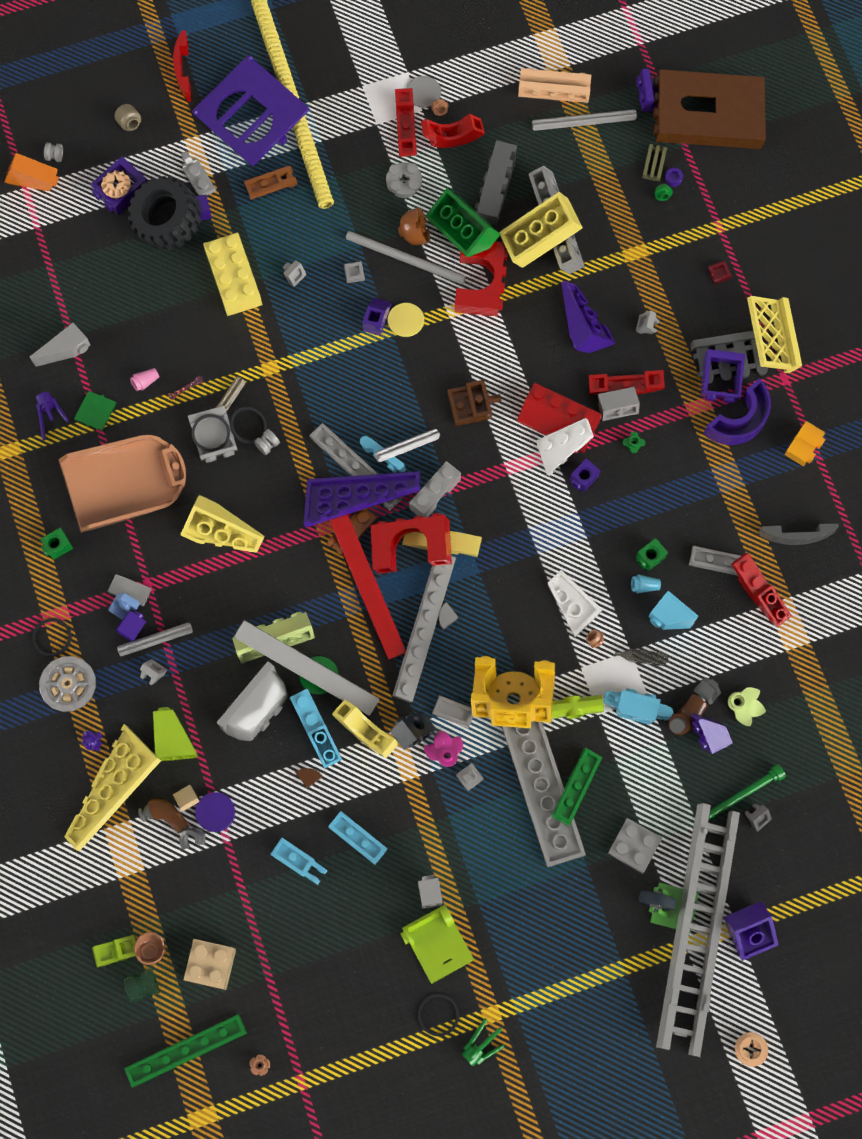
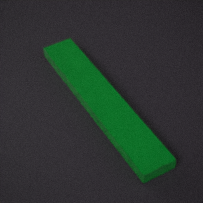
[124,1014,247,1088]

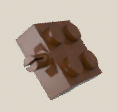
[447,380,501,426]

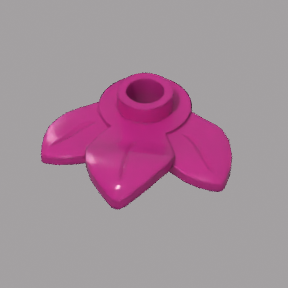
[424,731,463,767]

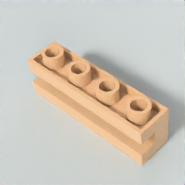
[518,68,591,103]

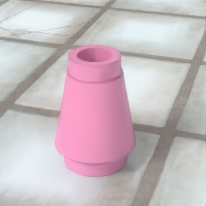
[130,368,159,391]

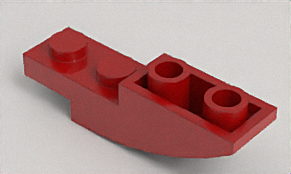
[731,553,792,627]

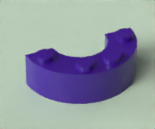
[704,378,771,445]

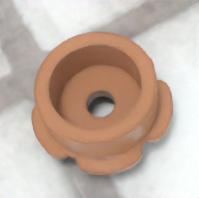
[431,99,449,116]
[586,629,604,648]
[250,1054,270,1076]

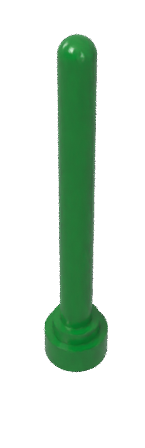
[708,764,786,820]

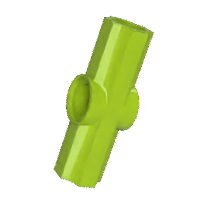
[552,695,604,719]

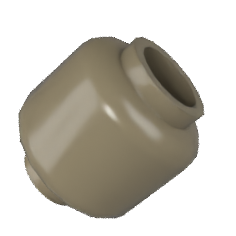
[114,104,141,131]

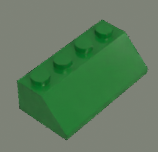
[425,188,500,257]

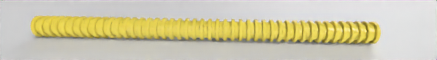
[250,0,334,209]

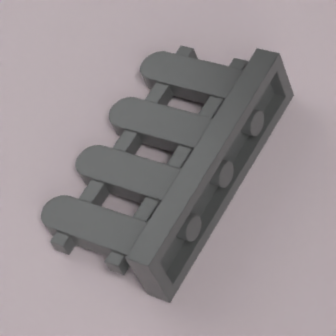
[690,331,768,384]

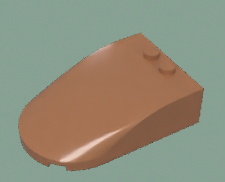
[59,435,186,533]

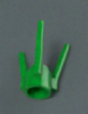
[462,1018,504,1066]

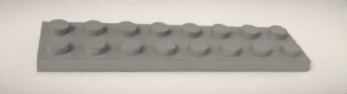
[502,721,586,868]

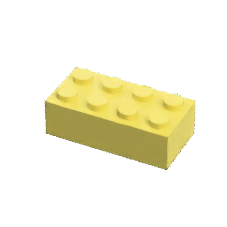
[499,192,583,268]
[203,233,262,316]

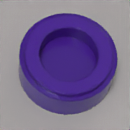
[665,168,683,187]

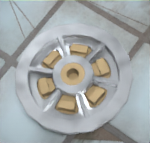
[39,656,96,712]

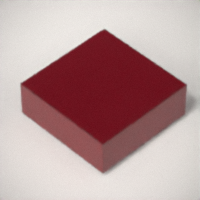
[707,261,732,285]

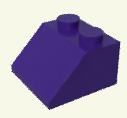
[725,901,779,961]

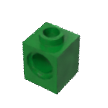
[40,528,73,560]
[636,538,668,571]

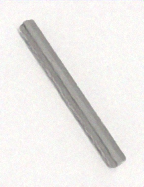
[532,109,637,131]

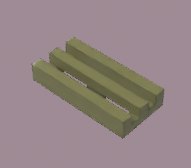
[642,144,667,182]

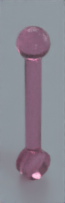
[169,376,203,400]

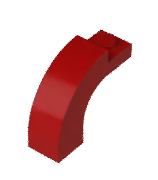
[421,114,485,148]

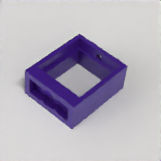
[91,156,148,215]
[700,349,745,403]

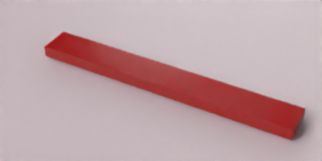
[329,514,406,660]

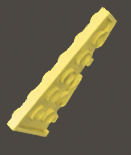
[64,724,161,851]

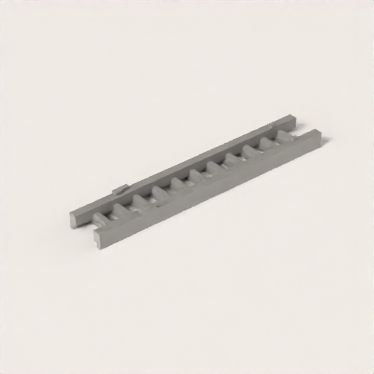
[656,803,740,1057]

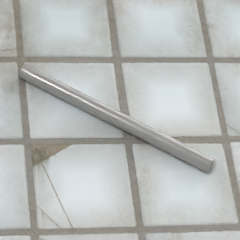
[346,231,466,285]

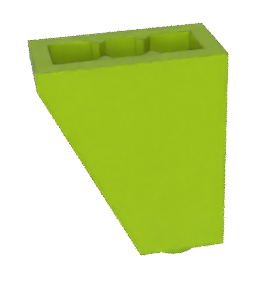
[153,707,198,761]

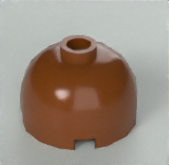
[398,208,430,245]

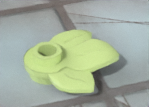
[728,687,766,726]

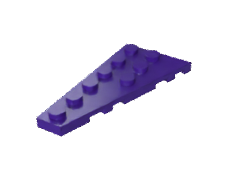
[304,471,421,528]

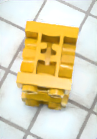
[471,656,555,728]

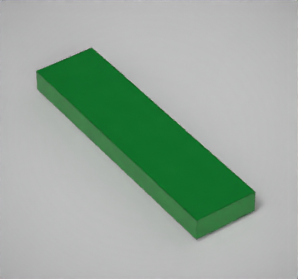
[551,748,602,826]

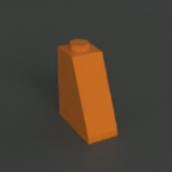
[4,153,59,191]

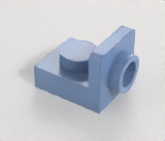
[108,593,140,620]

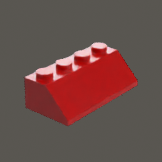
[517,383,602,454]

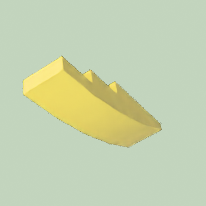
[402,531,482,557]

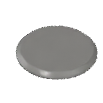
[407,76,441,107]

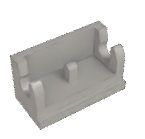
[598,387,640,421]

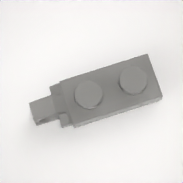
[181,151,216,196]

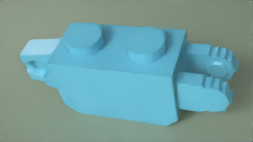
[603,688,674,725]

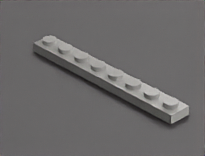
[392,556,456,703]

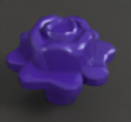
[82,731,102,751]

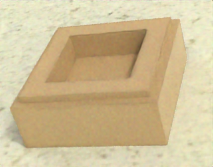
[173,785,200,812]

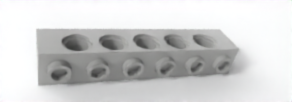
[529,166,585,274]

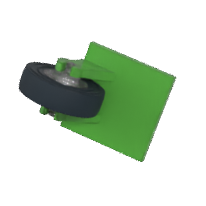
[639,883,699,933]

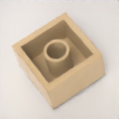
[183,939,236,990]

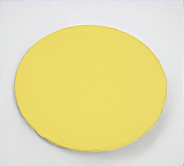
[388,303,424,337]

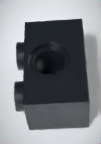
[390,711,436,750]

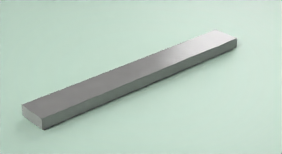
[234,620,380,716]

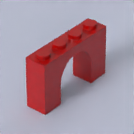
[454,241,508,317]
[371,513,452,574]

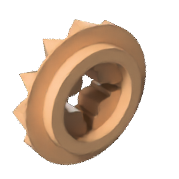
[101,170,131,198]
[734,1032,768,1067]

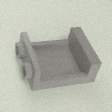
[188,406,238,463]

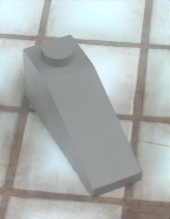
[30,323,90,367]

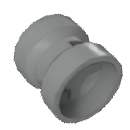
[254,429,280,455]

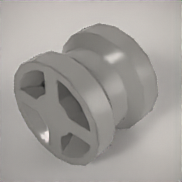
[44,142,63,162]

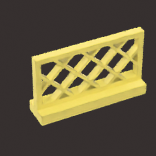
[747,296,802,373]

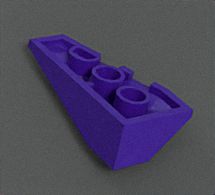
[561,281,615,353]

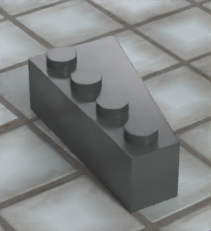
[474,140,517,226]

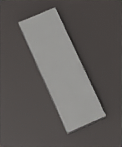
[689,546,741,576]

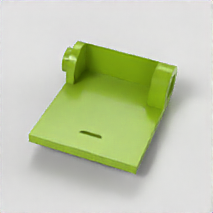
[400,904,474,984]

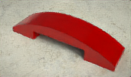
[173,30,191,102]
[395,88,417,157]
[589,370,665,395]

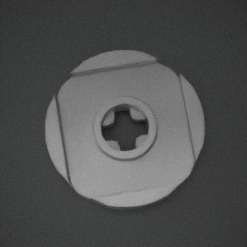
[386,162,422,198]

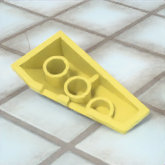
[181,495,265,553]

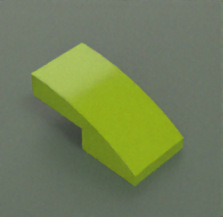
[92,935,136,968]

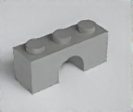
[410,461,461,517]

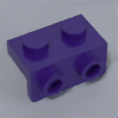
[637,69,656,112]

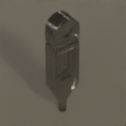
[615,649,668,666]

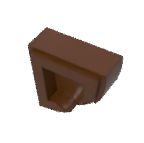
[295,768,323,789]

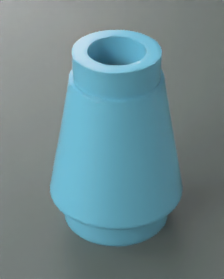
[631,574,661,594]

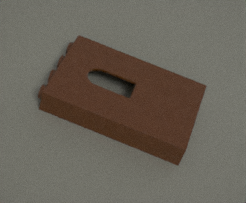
[653,70,766,149]

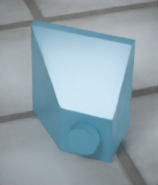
[649,591,698,630]

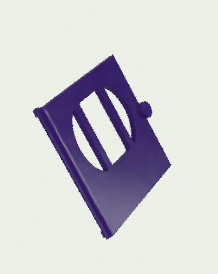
[191,55,310,167]

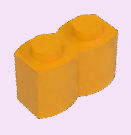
[784,421,826,466]

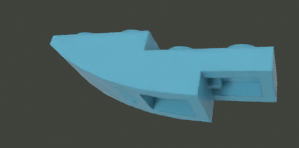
[290,689,342,769]

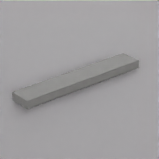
[309,423,403,511]

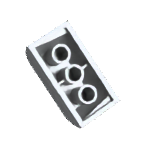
[217,662,289,741]

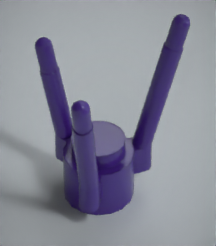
[36,392,69,441]

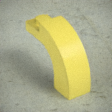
[332,699,399,758]

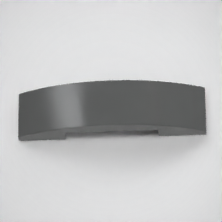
[759,523,839,545]

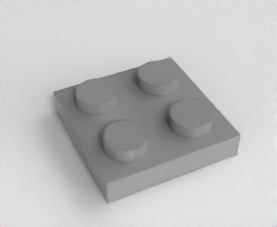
[608,818,662,874]

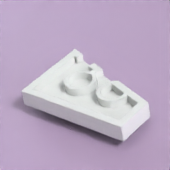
[536,418,594,476]
[548,570,602,637]

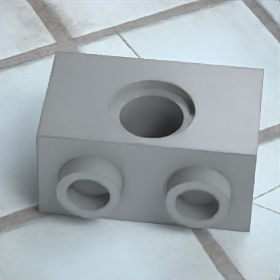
[418,875,443,909]

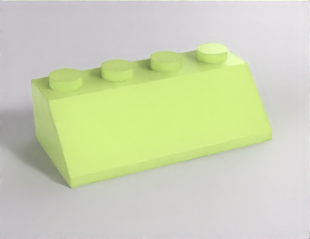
[232,612,315,663]

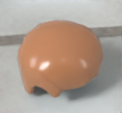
[134,932,165,965]

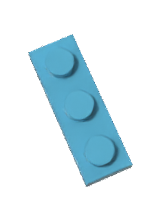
[328,811,388,865]

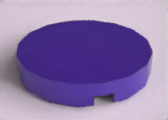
[195,792,235,832]

